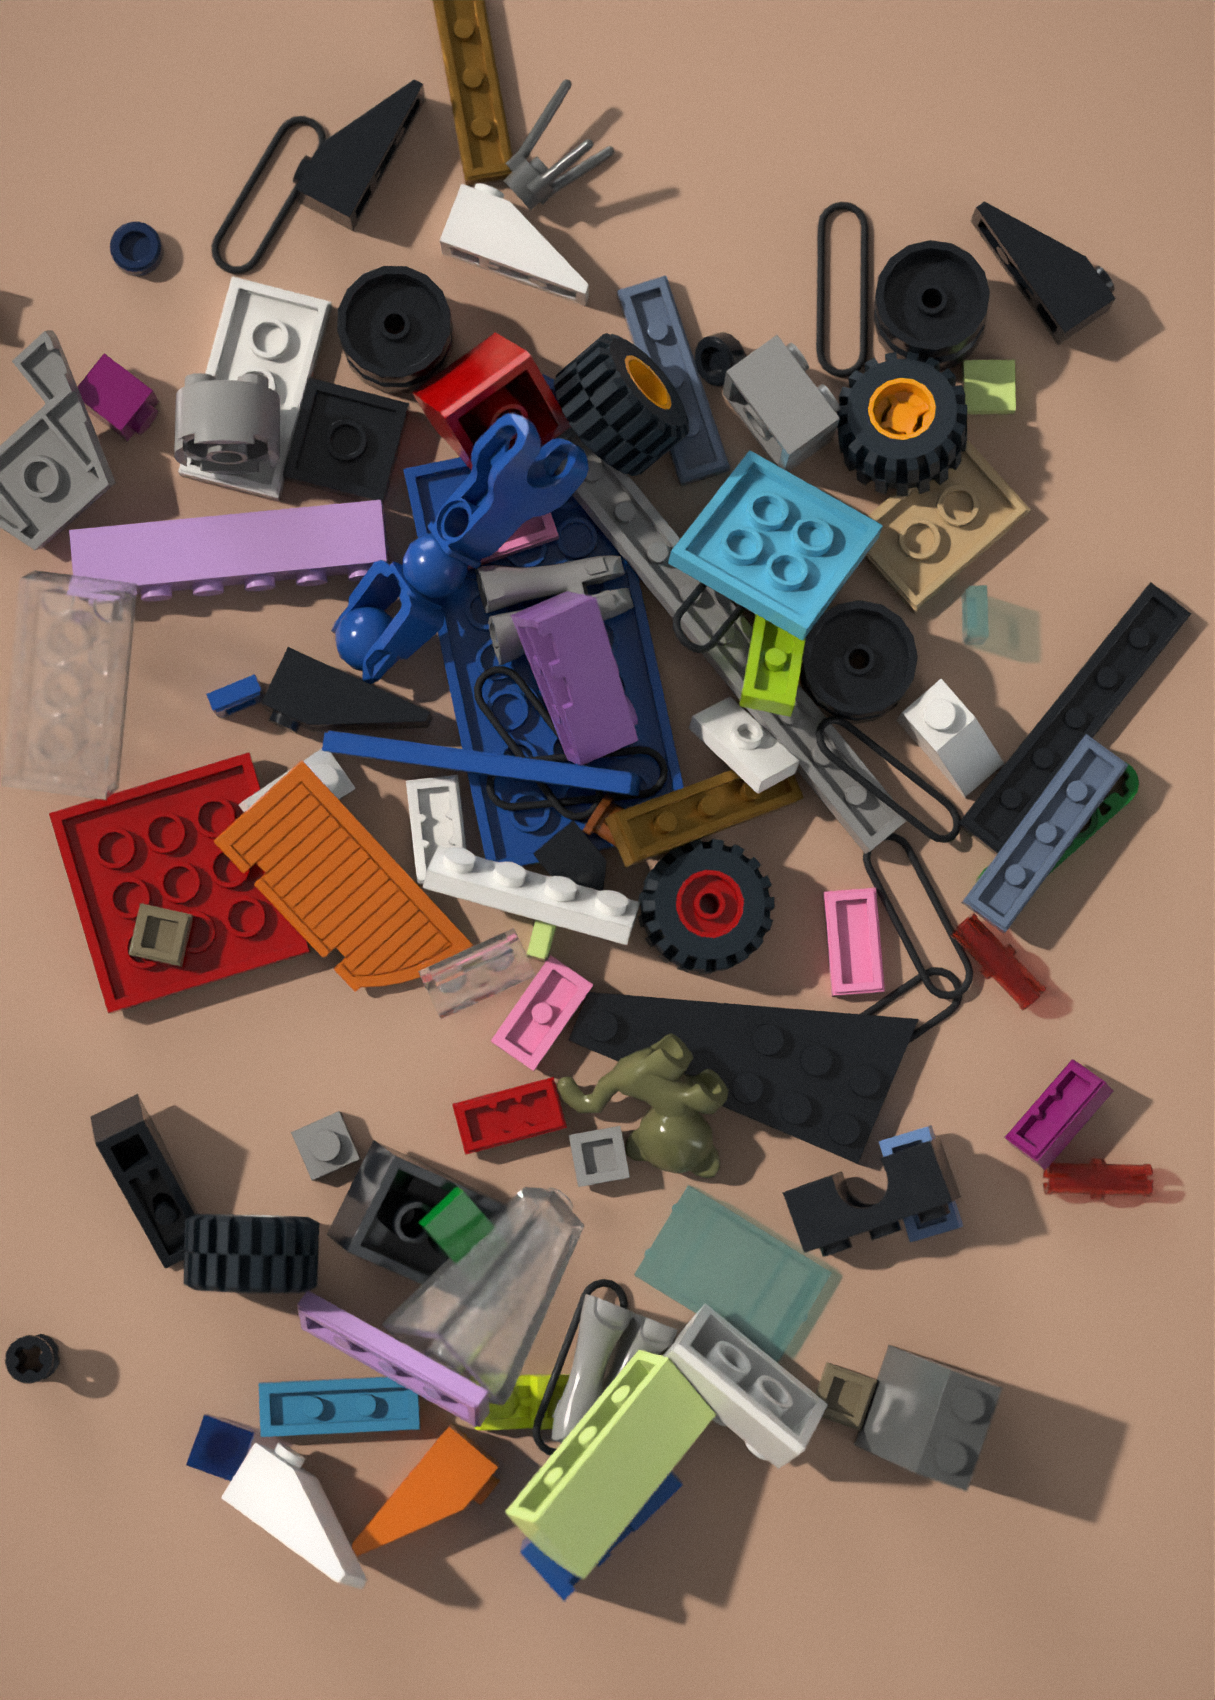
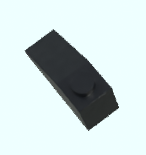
[293,79,426,231]
[971,201,1116,345]
[261,647,433,734]
[90,1094,198,1269]

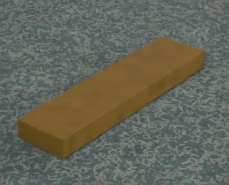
[433,0,513,186]
[605,770,804,867]

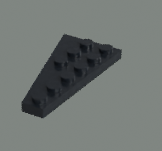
[568,992,919,1164]

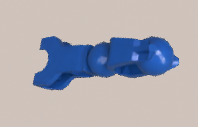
[331,413,589,684]

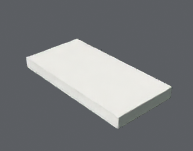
[178,276,332,501]

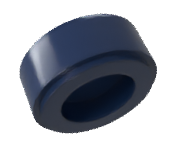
[110,221,163,276]

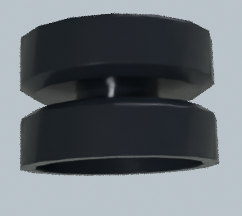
[873,240,990,371]
[337,266,453,393]
[800,600,918,724]

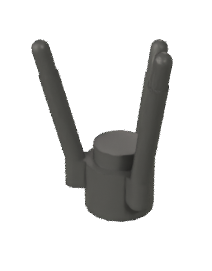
[503,79,615,210]

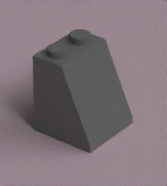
[854,1344,1002,1492]

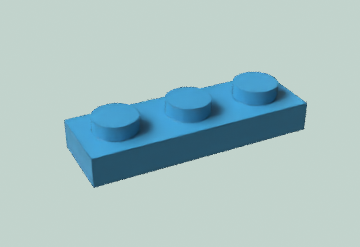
[259,1376,421,1437]

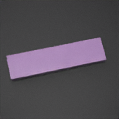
[297,1291,489,1427]

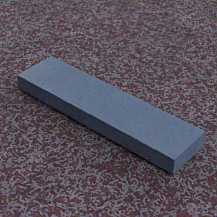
[617,275,730,486]
[961,734,1128,934]

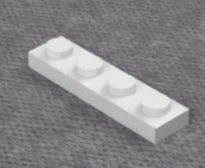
[423,846,640,945]

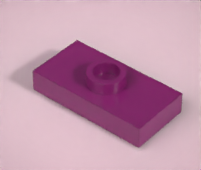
[1004,1059,1114,1170]

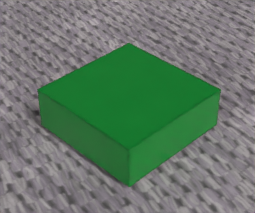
[419,1186,495,1264]

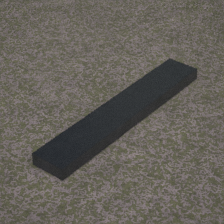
[958,582,1191,855]

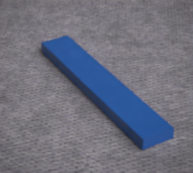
[322,730,641,796]

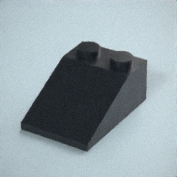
[327,1140,526,1309]

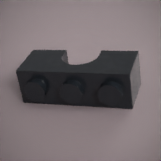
[783,1137,961,1257]

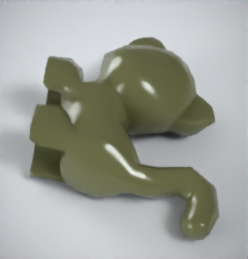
[556,1033,729,1178]

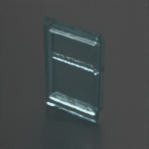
[634,1185,832,1363]

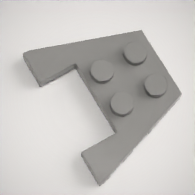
[0,330,116,550]

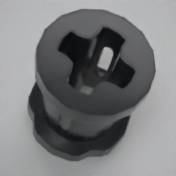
[5,1334,60,1384]

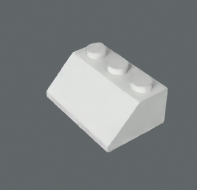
[662,1303,828,1469]

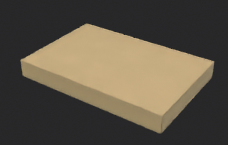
[864,439,1031,614]

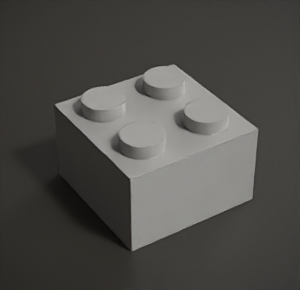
[723,335,840,472]

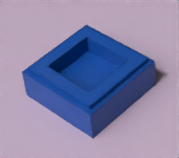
[206,674,265,718]

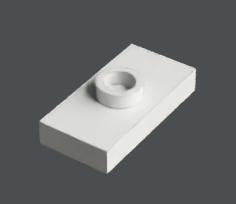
[689,697,799,793]
[406,775,467,885]

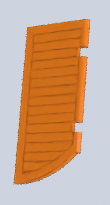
[213,760,473,992]

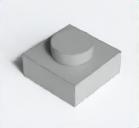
[291,1111,361,1181]
[569,1126,630,1187]

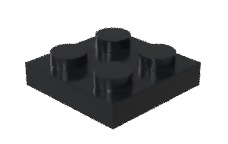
[283,377,410,506]

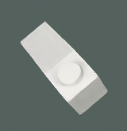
[440,183,589,306]
[221,1443,367,1589]

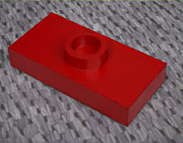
[452,1077,567,1155]

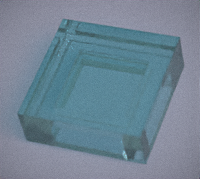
[961,585,989,645]

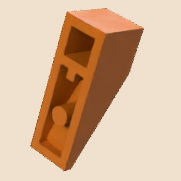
[350,1422,500,1557]

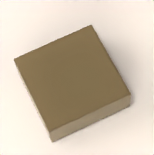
[128,903,194,967]
[815,1362,877,1431]

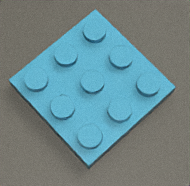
[668,450,883,641]

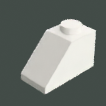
[896,679,1004,798]

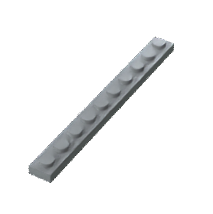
[554,427,906,854]

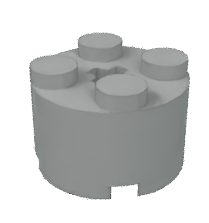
[174,373,281,474]

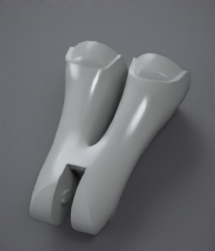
[475,555,634,665]
[552,1294,678,1443]

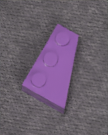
[511,591,638,766]

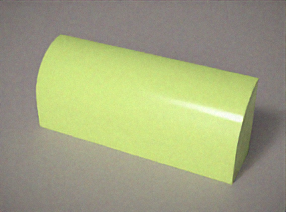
[505,1350,716,1579]

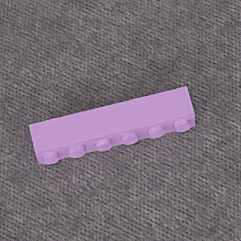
[69,500,389,606]

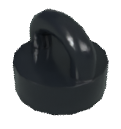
[695,332,747,387]

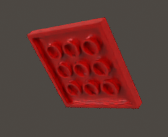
[49,752,311,1014]

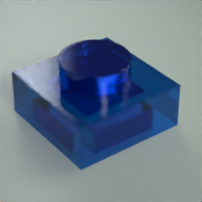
[186,1413,256,1481]

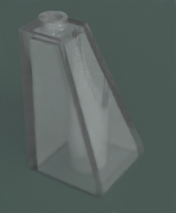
[382,1187,585,1405]

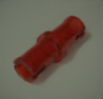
[950,912,1047,1011]
[1043,1158,1153,1200]

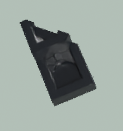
[533,820,607,891]

